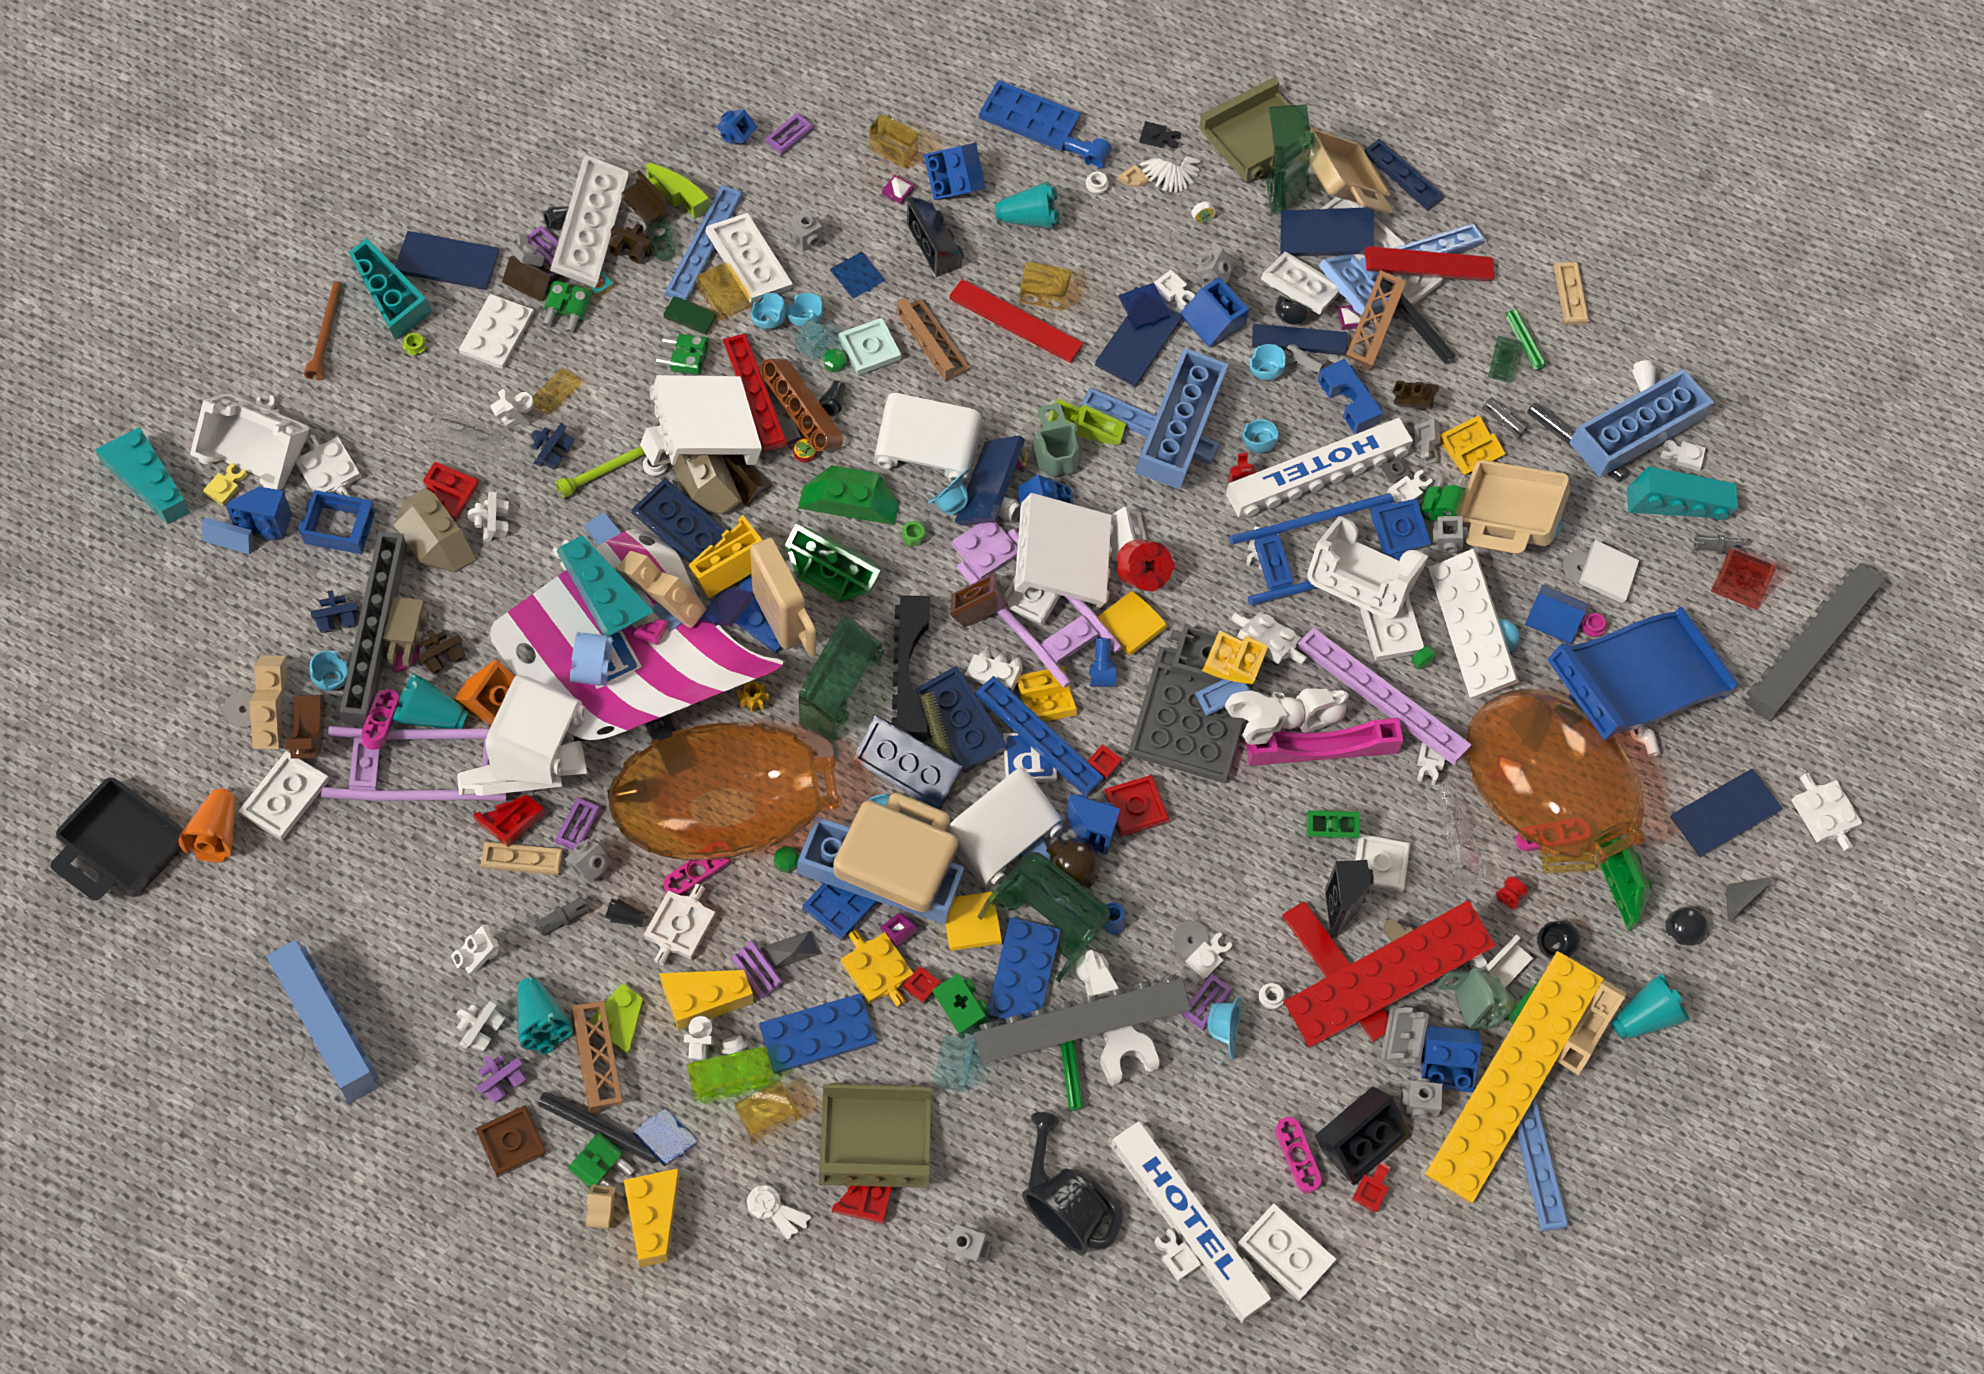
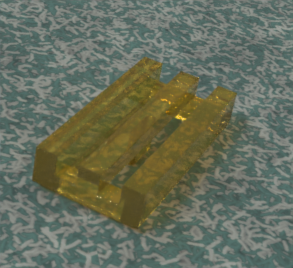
[532,368,581,415]
[1539,845,1596,874]

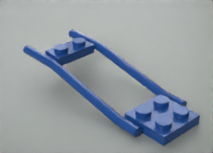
[1229,493,1431,605]

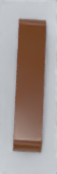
[760,358,843,451]

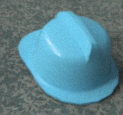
[927,468,970,515]
[1207,997,1242,1060]

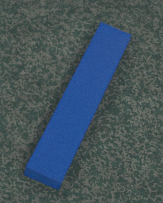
[975,676,1104,796]

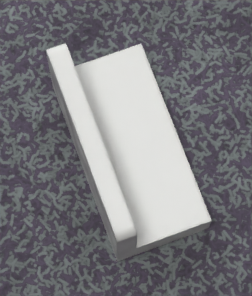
[1110,507,1147,562]
[1483,934,1533,988]

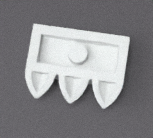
[965,649,1022,692]

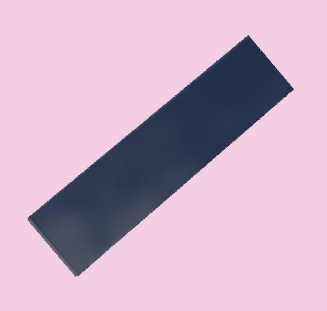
[1364,138,1444,211]
[1252,324,1347,356]

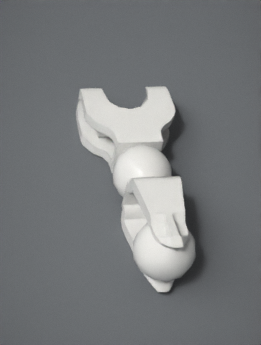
[1225,689,1349,745]
[1076,950,1159,1086]

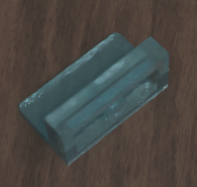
[933,1033,976,1093]

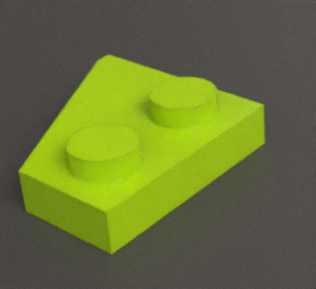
[588,983,643,1055]

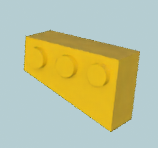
[689,515,763,599]
[659,970,754,1030]
[624,1168,680,1268]

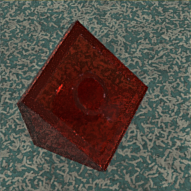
[1711,547,1777,610]

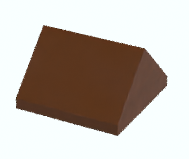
[950,572,1009,627]

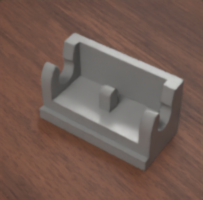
[1381,1007,1429,1067]

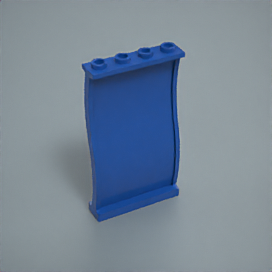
[1547,607,1739,740]

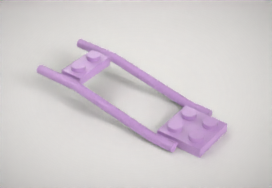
[951,521,1123,688]
[321,726,533,802]

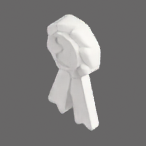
[747,1185,811,1240]

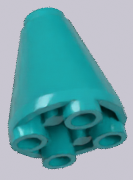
[995,182,1060,229]
[392,673,469,729]
[1611,974,1690,1040]
[517,977,573,1054]

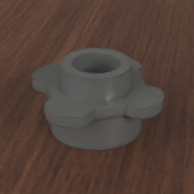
[1382,458,1410,483]

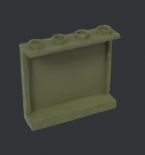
[1199,77,1323,183]
[819,1082,931,1188]

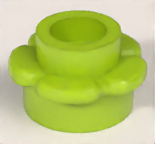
[402,333,426,355]

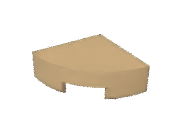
[1118,164,1150,187]

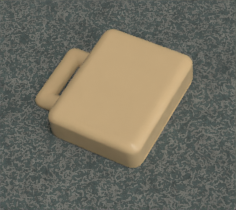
[1299,128,1393,214]
[1457,460,1571,554]
[750,538,816,656]
[833,793,958,913]

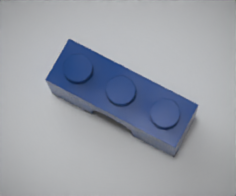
[1318,358,1383,434]

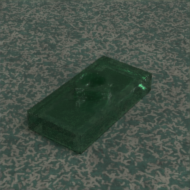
[1488,335,1521,383]

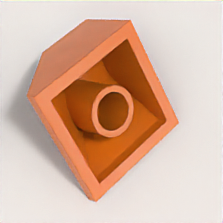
[454,660,515,725]

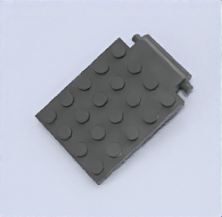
[1128,625,1254,783]

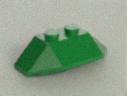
[798,465,899,525]
[785,523,881,602]
[1589,829,1652,931]

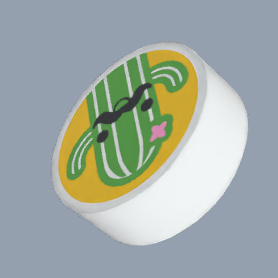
[1191,202,1216,223]

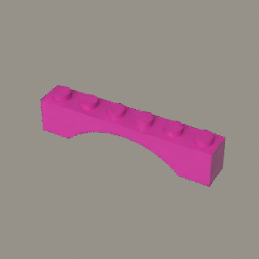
[1245,718,1403,766]

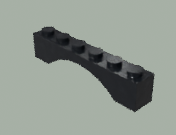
[892,595,930,742]

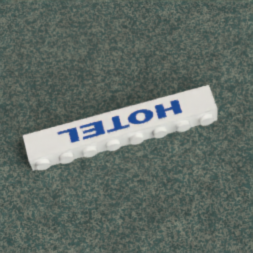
[1226,418,1413,518]
[1111,1121,1271,1323]

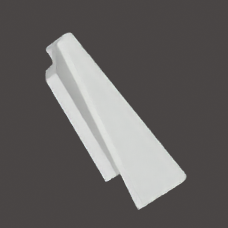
[457,741,587,796]

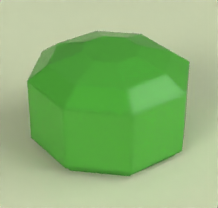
[902,521,926,546]

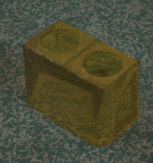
[869,115,918,169]
[696,262,750,321]
[1019,262,1072,310]
[734,1080,800,1145]

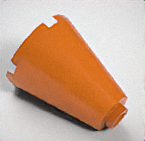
[179,788,236,863]

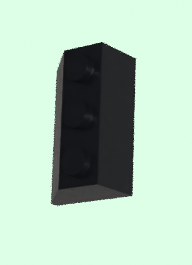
[907,197,964,277]
[1325,860,1374,938]
[1314,1086,1412,1186]

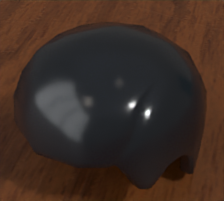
[1275,295,1311,325]
[1665,907,1708,946]
[1537,921,1580,960]

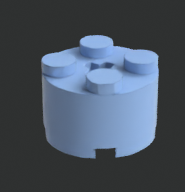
[570,632,612,686]

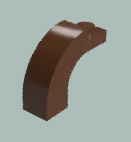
[285,695,325,759]

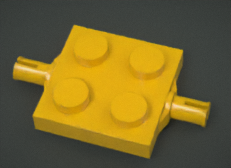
[841,930,913,1008]

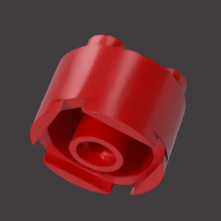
[1116,539,1175,592]

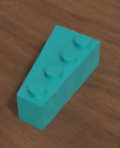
[348,238,433,340]
[94,427,190,524]
[1627,466,1738,520]
[556,535,654,637]

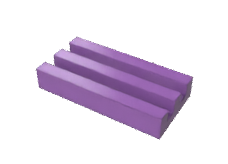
[765,113,813,155]
[527,225,559,266]
[554,797,601,850]
[731,940,783,999]
[1181,974,1233,1031]

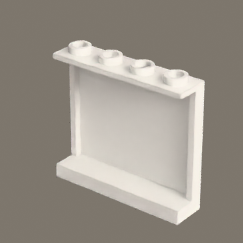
[650,375,762,465]
[1014,493,1113,611]

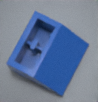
[924,142,986,200]
[1180,277,1249,348]
[1017,474,1074,505]
[226,486,292,540]
[1066,794,1120,855]
[1421,1025,1482,1093]

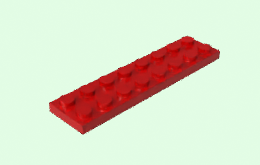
[1283,900,1495,1048]

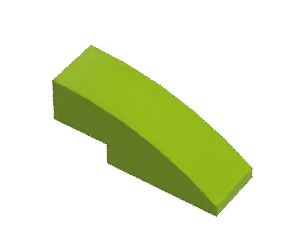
[646,163,709,219]
[1047,398,1126,445]

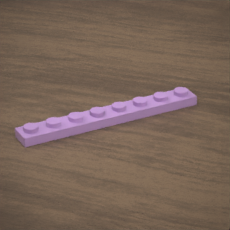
[1297,628,1471,766]

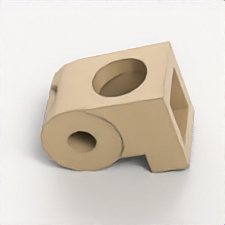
[586,1184,616,1229]

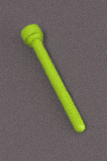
[555,446,645,499]

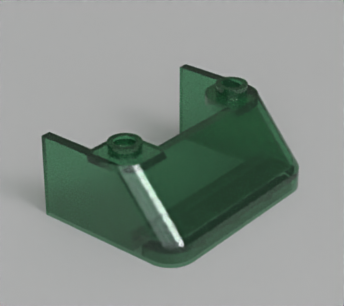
[1265,104,1315,215]
[798,615,884,742]
[977,852,1110,983]

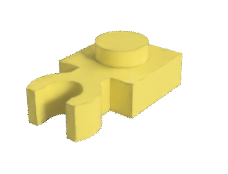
[203,463,247,506]

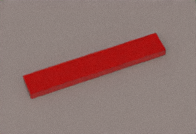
[1365,246,1494,281]
[949,279,1083,364]
[723,333,787,452]
[1282,901,1388,1043]

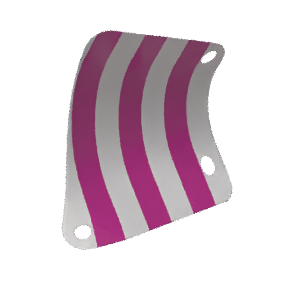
[490,529,783,740]

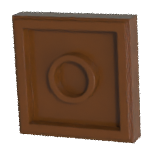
[475,1105,547,1178]

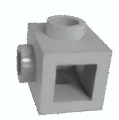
[788,210,824,251]
[1195,248,1236,285]
[1433,516,1468,553]
[565,839,613,884]
[1401,1078,1442,1119]
[947,1222,994,1264]

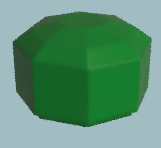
[823,348,847,373]
[1411,646,1437,669]
[774,846,799,873]

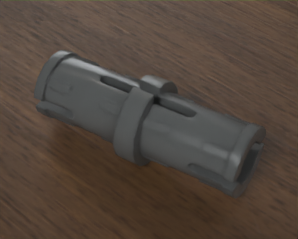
[1482,397,1528,439]
[1694,535,1746,554]
[534,896,589,936]

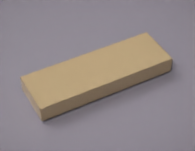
[1554,262,1589,325]
[480,842,563,876]

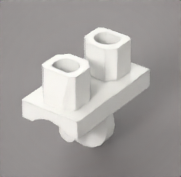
[490,389,534,428]
[468,491,509,542]
[451,925,499,974]
[456,1001,505,1052]
[684,1016,715,1060]

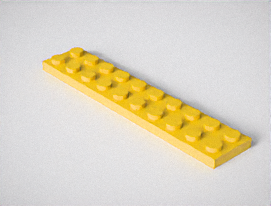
[1425,951,1604,1204]

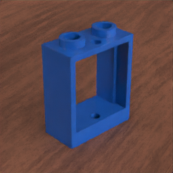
[299,490,376,554]

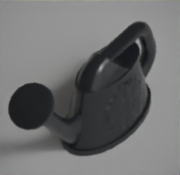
[1022,1112,1124,1255]

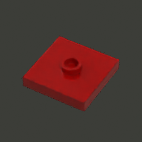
[1103,775,1170,837]

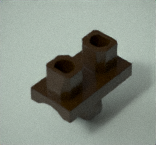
[609,224,653,264]
[1392,381,1440,411]
[418,629,465,674]

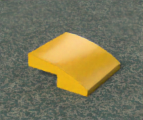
[1440,415,1505,475]
[1098,591,1167,656]
[1202,631,1268,684]
[1016,666,1077,722]
[945,892,1002,951]

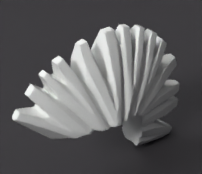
[1140,156,1200,193]

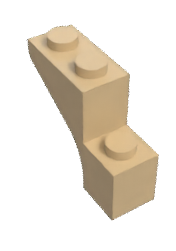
[615,551,707,628]
[249,655,287,749]

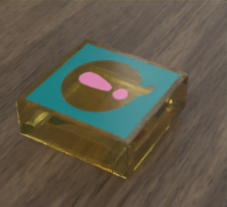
[582,268,615,299]

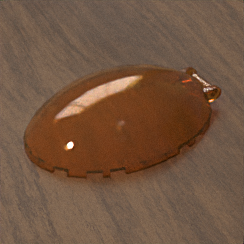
[1466,689,1645,865]
[609,722,842,862]

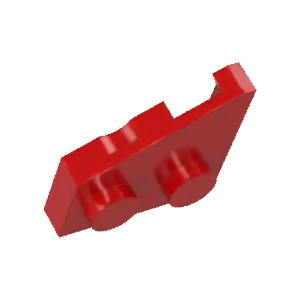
[423,462,479,522]
[473,794,546,847]
[832,1186,893,1224]

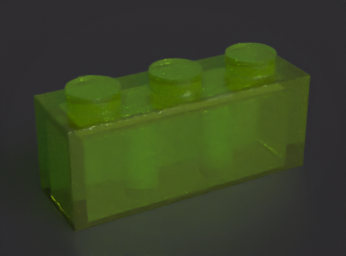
[687,1046,773,1103]

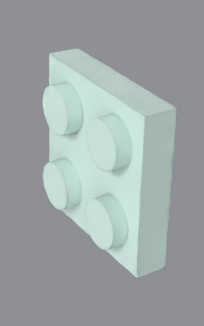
[839,318,901,376]

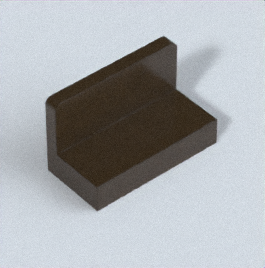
[621,170,669,227]
[502,256,560,301]
[723,454,773,505]

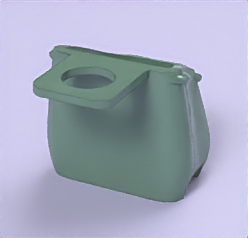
[1032,403,1081,478]
[1437,967,1516,1030]

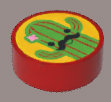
[793,438,817,463]

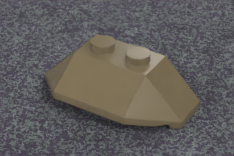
[672,454,742,515]
[393,488,476,573]

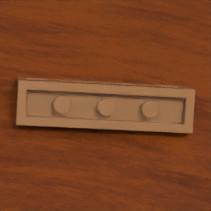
[1345,270,1406,371]
[897,297,970,382]
[571,1001,622,1115]

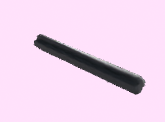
[1374,279,1455,364]
[1527,403,1627,482]
[538,1092,661,1163]

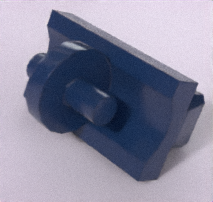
[531,423,575,469]
[310,590,359,633]

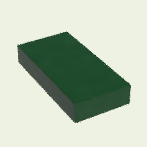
[663,296,717,335]

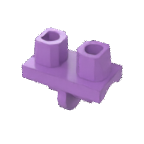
[475,1055,526,1103]

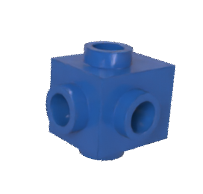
[716,109,758,144]

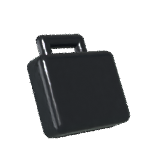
[50,777,183,901]

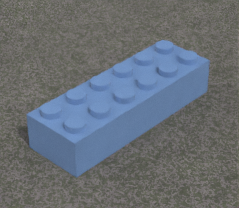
[1135,348,1228,490]
[1569,369,1714,478]
[797,816,964,924]
[266,940,379,1104]

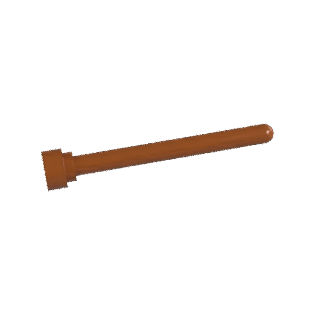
[304,281,342,380]

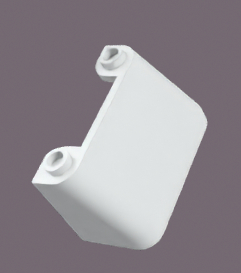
[874,393,982,483]
[190,394,309,490]
[1307,516,1428,619]
[486,675,586,785]
[946,767,1063,888]

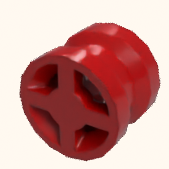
[1495,876,1529,909]

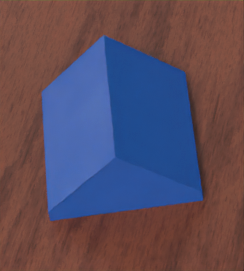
[1525,585,1588,644]

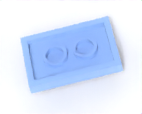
[1319,254,1387,316]

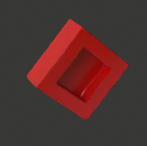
[1087,744,1122,780]
[903,966,941,1004]

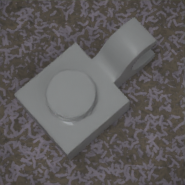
[511,233,544,266]
[1286,344,1327,373]
[1414,418,1440,464]

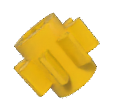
[737,679,769,713]

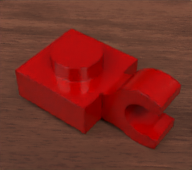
[1228,452,1256,483]
[1351,1162,1390,1213]

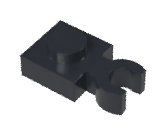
[1139,121,1182,149]

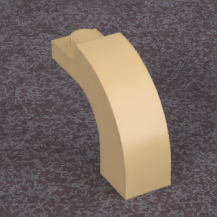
[1556,979,1627,1075]

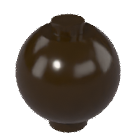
[1046,836,1100,890]

